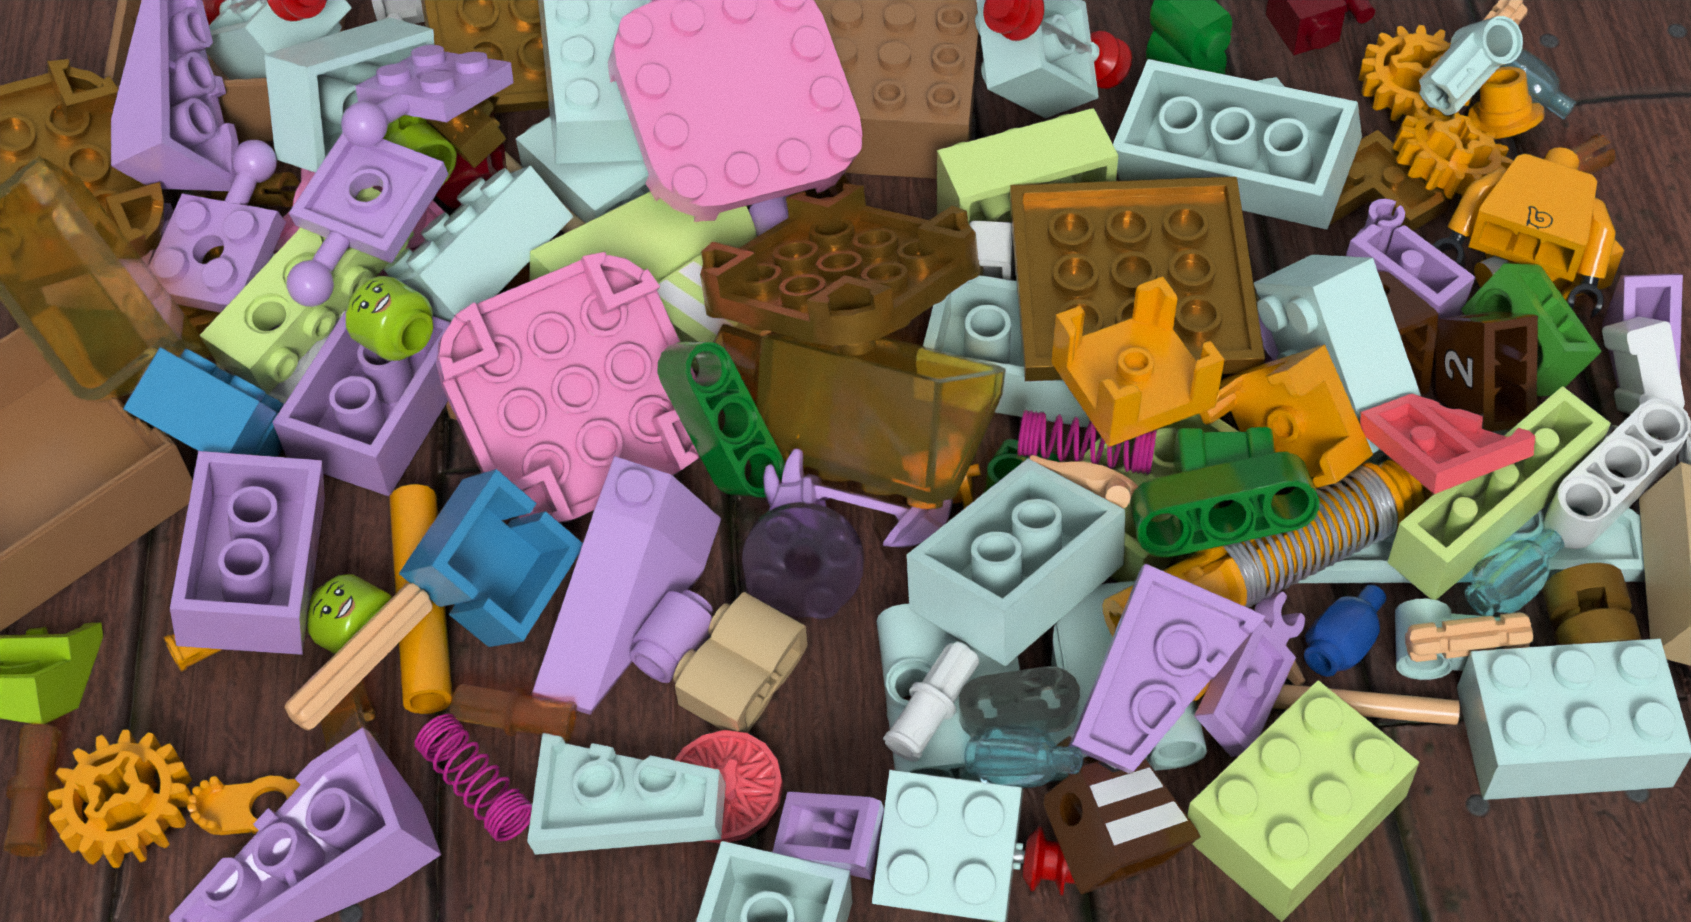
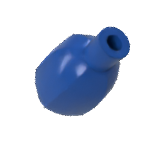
[1304,585,1386,677]

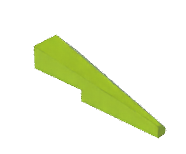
[0,622,103,725]

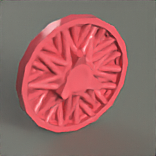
[675,730,784,844]

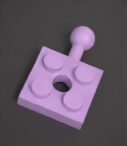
[341,45,514,147]
[286,133,449,307]
[139,140,286,313]

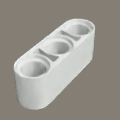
[1544,398,1691,549]

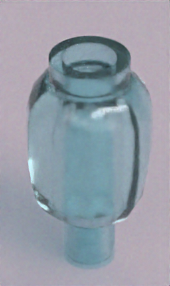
[1500,49,1577,120]
[1465,529,1565,616]
[964,725,1083,788]

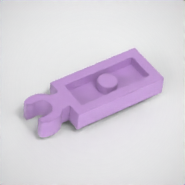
[1194,591,1305,757]

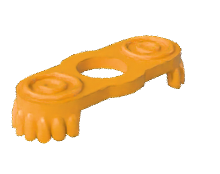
[187,775,300,835]

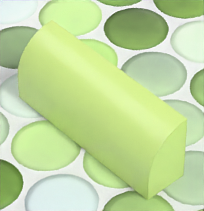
[529,192,757,282]

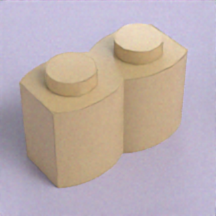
[673,592,807,733]

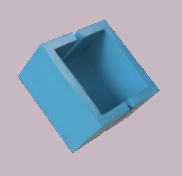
[123,347,284,457]
[399,469,583,647]

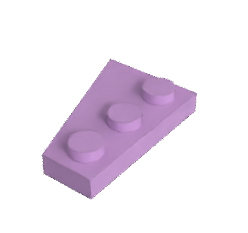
[1068,564,1266,773]

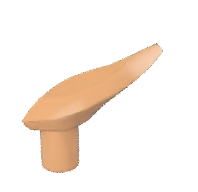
[1030,455,1139,509]

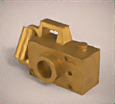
[424,99,506,168]

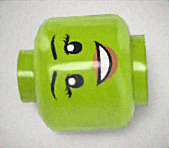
[346,276,433,361]
[307,574,392,654]

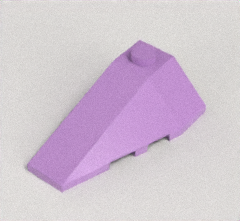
[111,0,239,191]
[532,456,721,715]
[169,727,441,922]

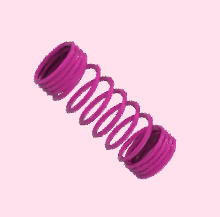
[1017,409,1157,475]
[415,714,532,842]

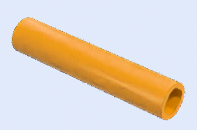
[389,484,453,714]

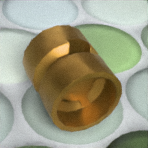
[1542,563,1642,645]

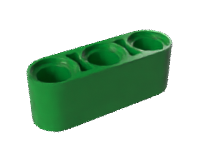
[657,342,785,497]
[1130,452,1320,557]

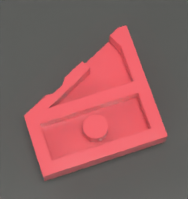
[1360,393,1535,494]

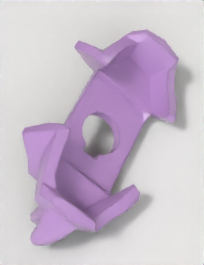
[763,448,953,547]

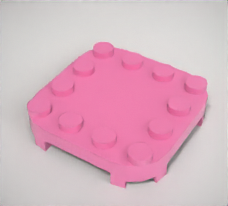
[608,0,863,222]
[436,252,699,524]

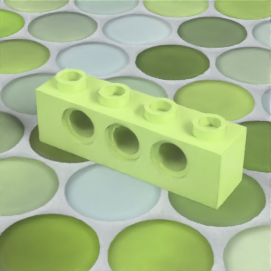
[200,187,414,394]

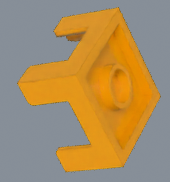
[1051,276,1225,447]
[1199,344,1373,490]

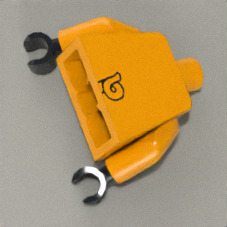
[1433,147,1616,319]

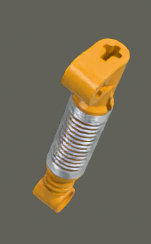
[1102,458,1434,702]

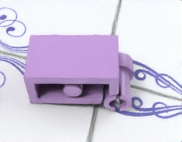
[1346,199,1475,319]

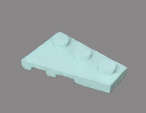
[527,733,726,855]

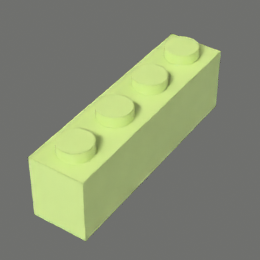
[1387,386,1611,600]

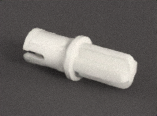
[883,641,979,762]

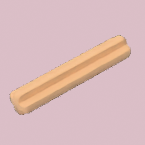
[285,583,433,731]

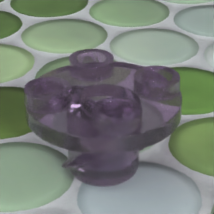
[742,502,864,619]

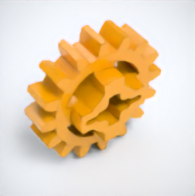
[1359,25,1471,121]
[1392,108,1513,199]
[48,730,192,868]

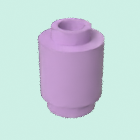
[629,590,713,683]

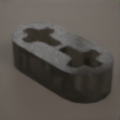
[959,666,1080,742]

